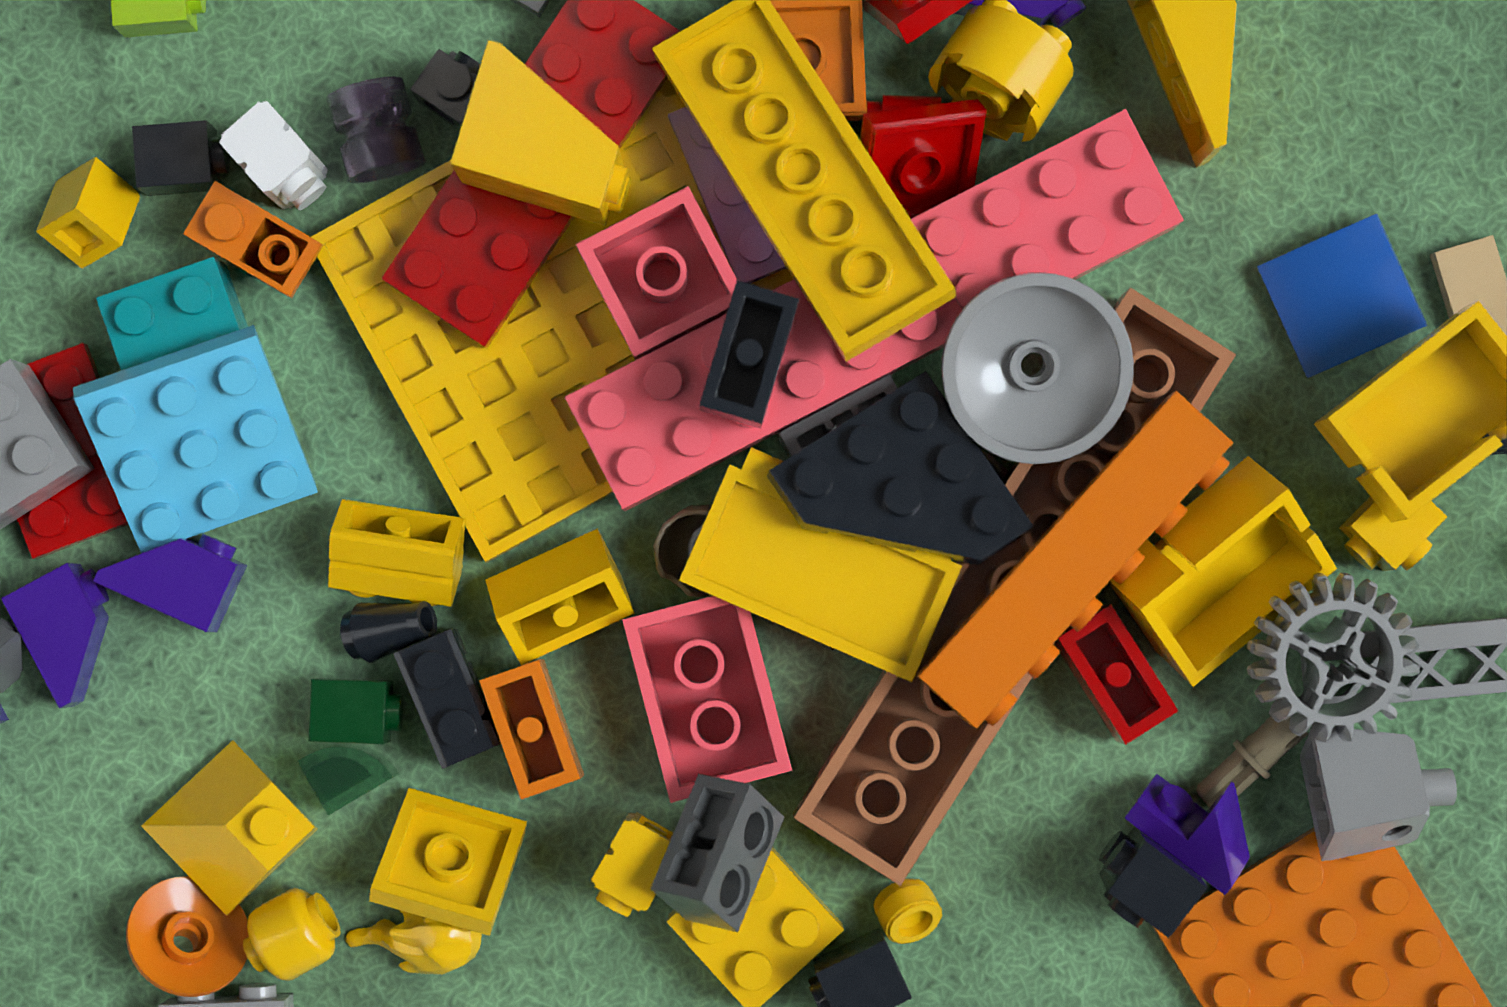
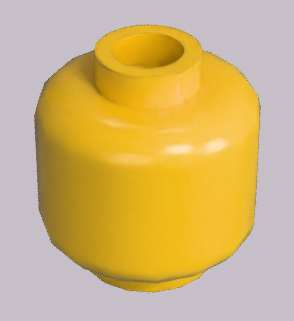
[243,888,341,981]

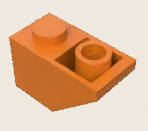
[183,181,324,298]

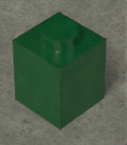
[308,678,403,744]

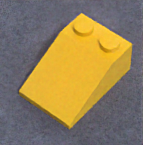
[1127,0,1237,168]

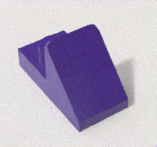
[1124,774,1250,895]

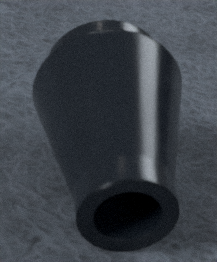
[340,601,437,663]

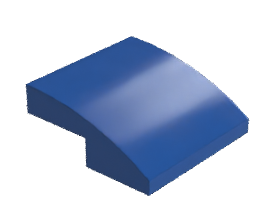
[1257,214,1428,378]

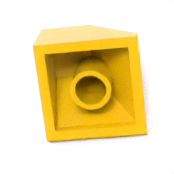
[141,740,318,916]

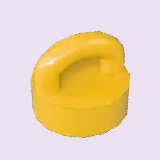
[873,878,942,944]

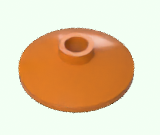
[126,876,249,997]

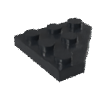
[767,371,1033,565]

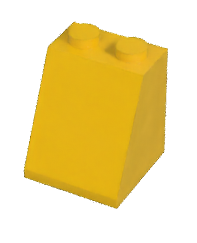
[450,40,631,226]

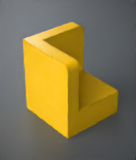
[36,157,140,269]

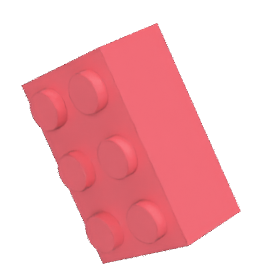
[622,596,792,803]

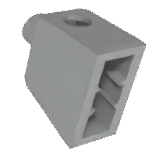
[1300,727,1457,861]

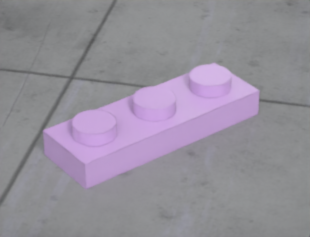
[668,107,787,284]

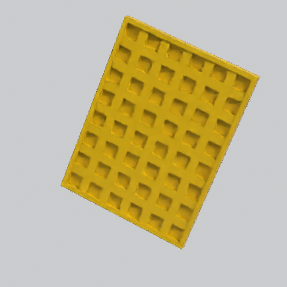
[311,78,794,562]

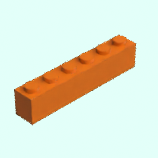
[916,391,1234,729]

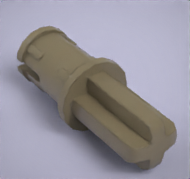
[1196,716,1309,808]

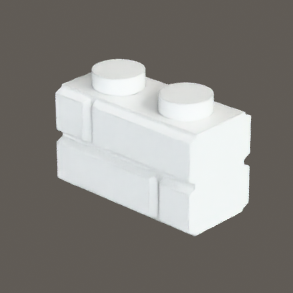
[219,101,328,210]

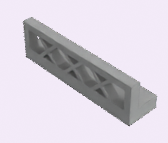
[1300,617,1507,704]

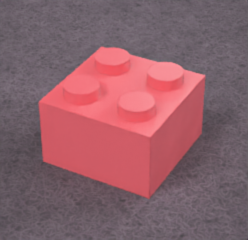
[576,186,737,360]

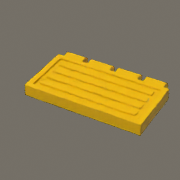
[679,447,962,682]

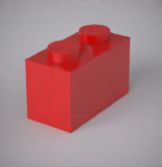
[1054,604,1179,745]

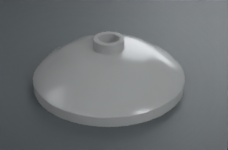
[942,272,1134,464]

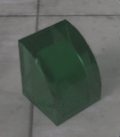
[297,744,400,816]

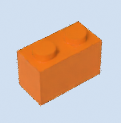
[479,659,584,800]

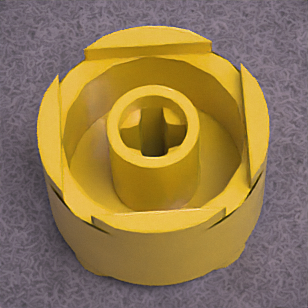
[928,0,1074,142]

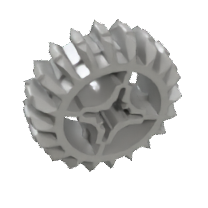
[1247,572,1420,743]

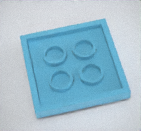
[73,325,318,553]

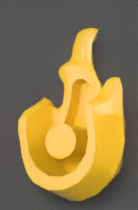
[346,910,482,975]

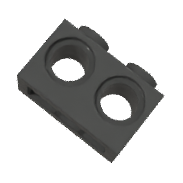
[650,774,784,932]

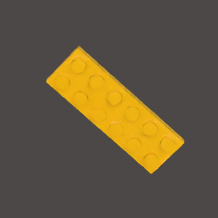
[652,0,956,362]

